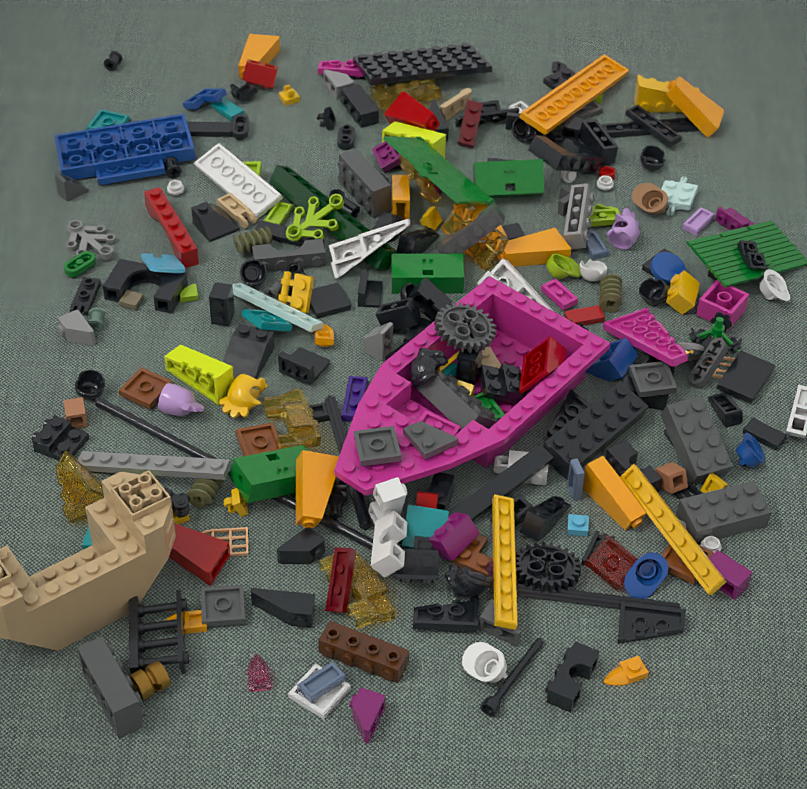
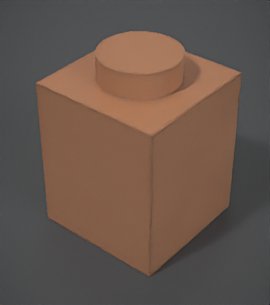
[63,397,88,429]
[655,462,688,494]

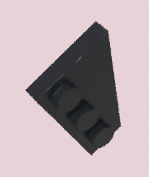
[547,389,590,438]
[413,596,478,632]
[617,602,686,644]

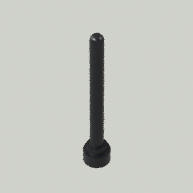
[480,638,544,717]

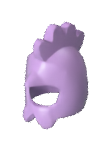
[606,208,640,250]
[158,383,204,417]

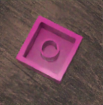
[697,280,749,330]

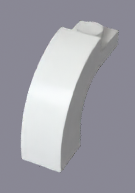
[786,385,807,439]

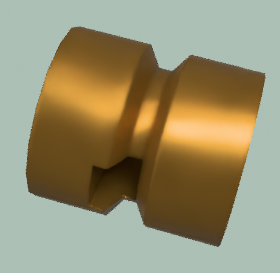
[129,660,171,701]

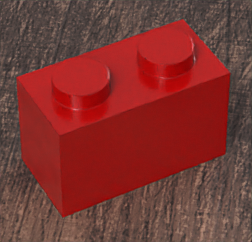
[242,59,278,89]

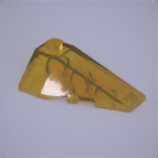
[55,450,104,524]

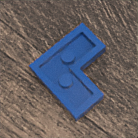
[183,88,227,110]

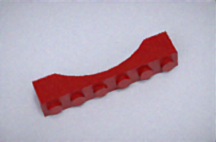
[144,187,199,268]

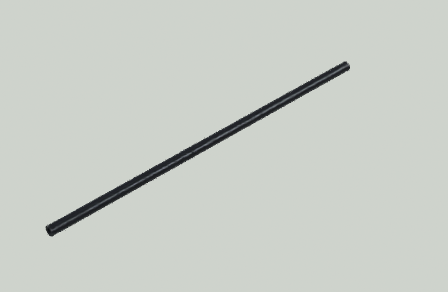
[95,398,373,550]

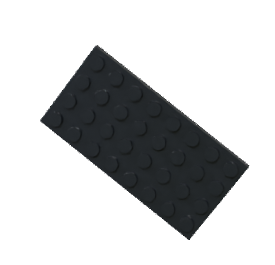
[353,43,492,85]

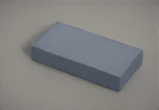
[585,230,609,260]
[567,458,584,501]
[297,661,346,703]

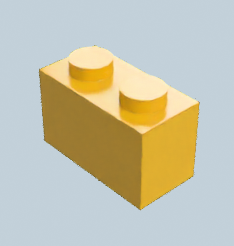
[666,270,700,315]

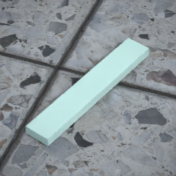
[232,283,323,332]

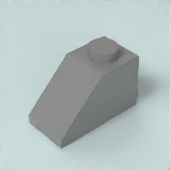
[323,70,355,100]
[57,309,96,346]
[363,322,393,361]

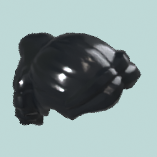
[410,347,449,388]
[445,564,493,598]

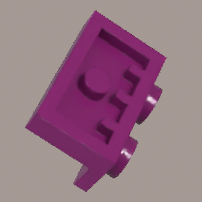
[372,141,405,173]
[715,207,754,231]

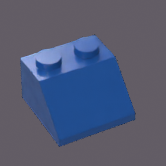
[586,338,639,382]

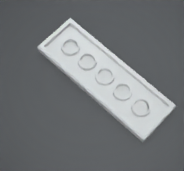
[194,143,283,219]

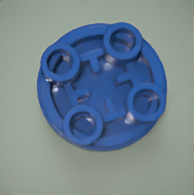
[650,252,686,285]

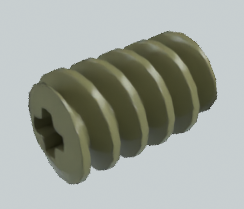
[233,227,272,256]
[599,274,622,313]
[187,478,225,508]

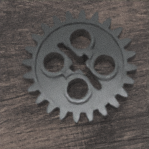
[434,302,496,353]

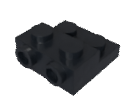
[479,363,527,404]
[32,415,89,464]

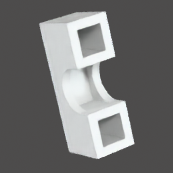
[368,477,407,526]
[370,511,408,578]

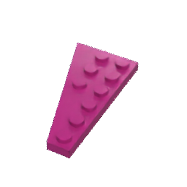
[603,308,688,366]

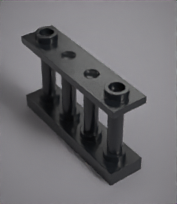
[129,590,190,674]

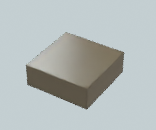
[119,290,144,310]

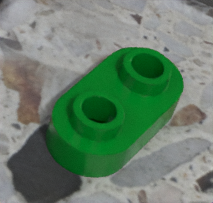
[63,251,96,277]

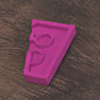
[318,59,364,78]

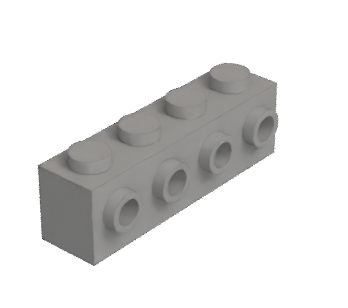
[564,184,595,249]

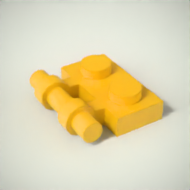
[278,271,314,313]

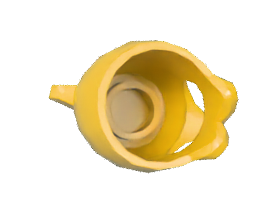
[219,374,268,419]

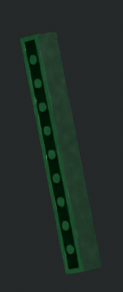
[269,165,397,271]

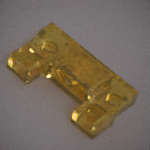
[370,78,442,110]
[399,155,441,204]
[441,203,509,270]
[263,388,321,449]
[319,551,396,629]

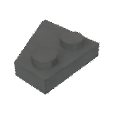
[403,421,458,460]

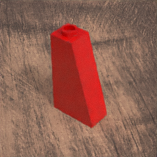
[384,91,440,131]
[169,523,230,586]

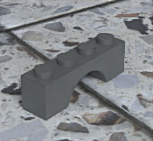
[437,203,505,254]
[252,239,326,272]

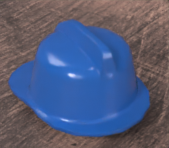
[736,433,765,468]
[624,552,668,599]

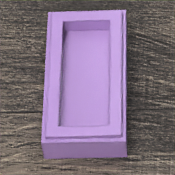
[682,207,715,236]

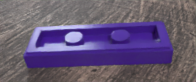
[341,376,368,422]

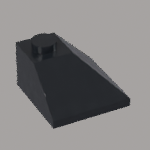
[191,202,240,242]

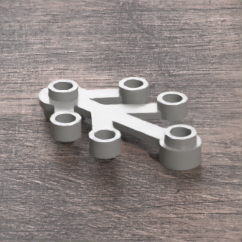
[66,220,116,261]

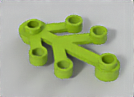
[286,194,344,241]

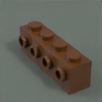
[318,621,409,683]

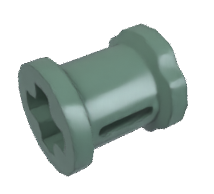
[87,307,105,332]

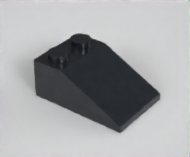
[223,323,275,379]

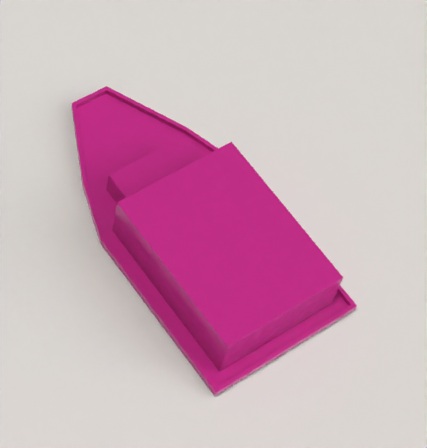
[334,276,610,496]

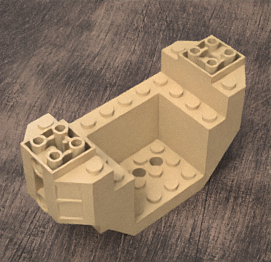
[0,470,176,651]

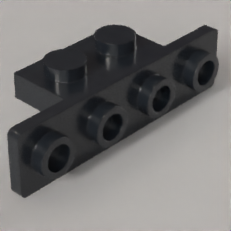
[455,100,520,126]

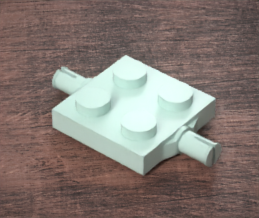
[661,176,698,216]

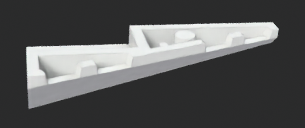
[329,219,410,278]
[477,259,554,311]

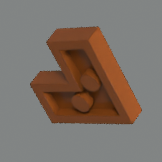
[450,535,493,576]

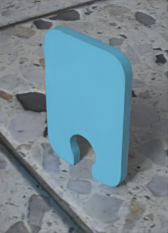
[141,253,185,273]

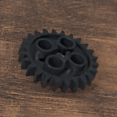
[516,542,581,594]

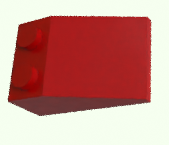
[519,336,567,394]

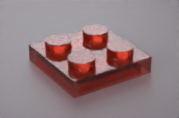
[584,535,638,591]

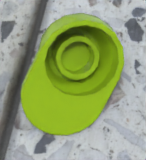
[546,253,581,279]

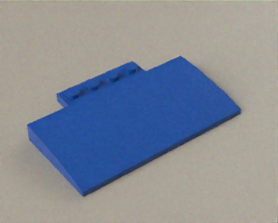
[54,114,196,185]

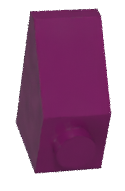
[350,687,386,744]

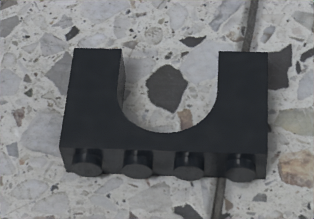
[528,135,603,173]
[103,259,188,314]

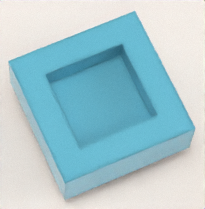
[567,514,589,537]

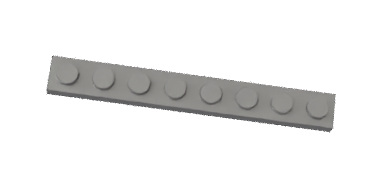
[75,451,231,480]

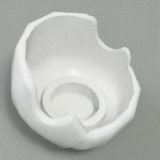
[579,259,607,282]

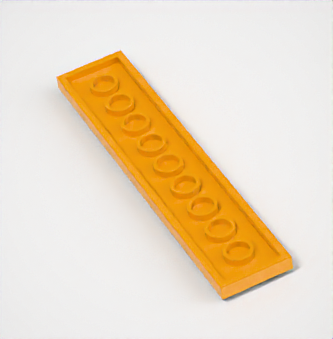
[519,54,629,135]

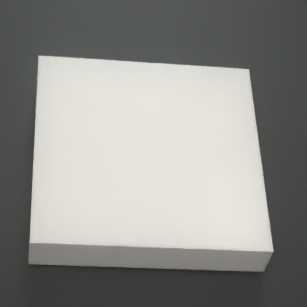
[288,663,351,720]

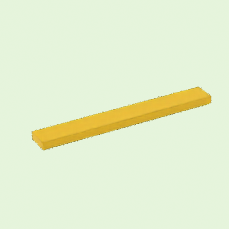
[620,464,727,596]
[492,494,518,630]

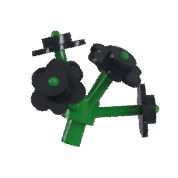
[689,312,743,361]

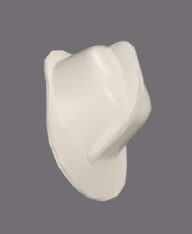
[759,269,791,301]
[462,642,508,683]

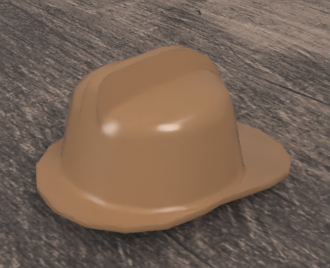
[632,183,668,215]

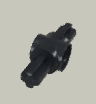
[328,477,347,520]

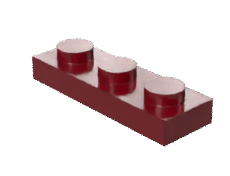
[457,100,483,148]
[325,547,356,613]

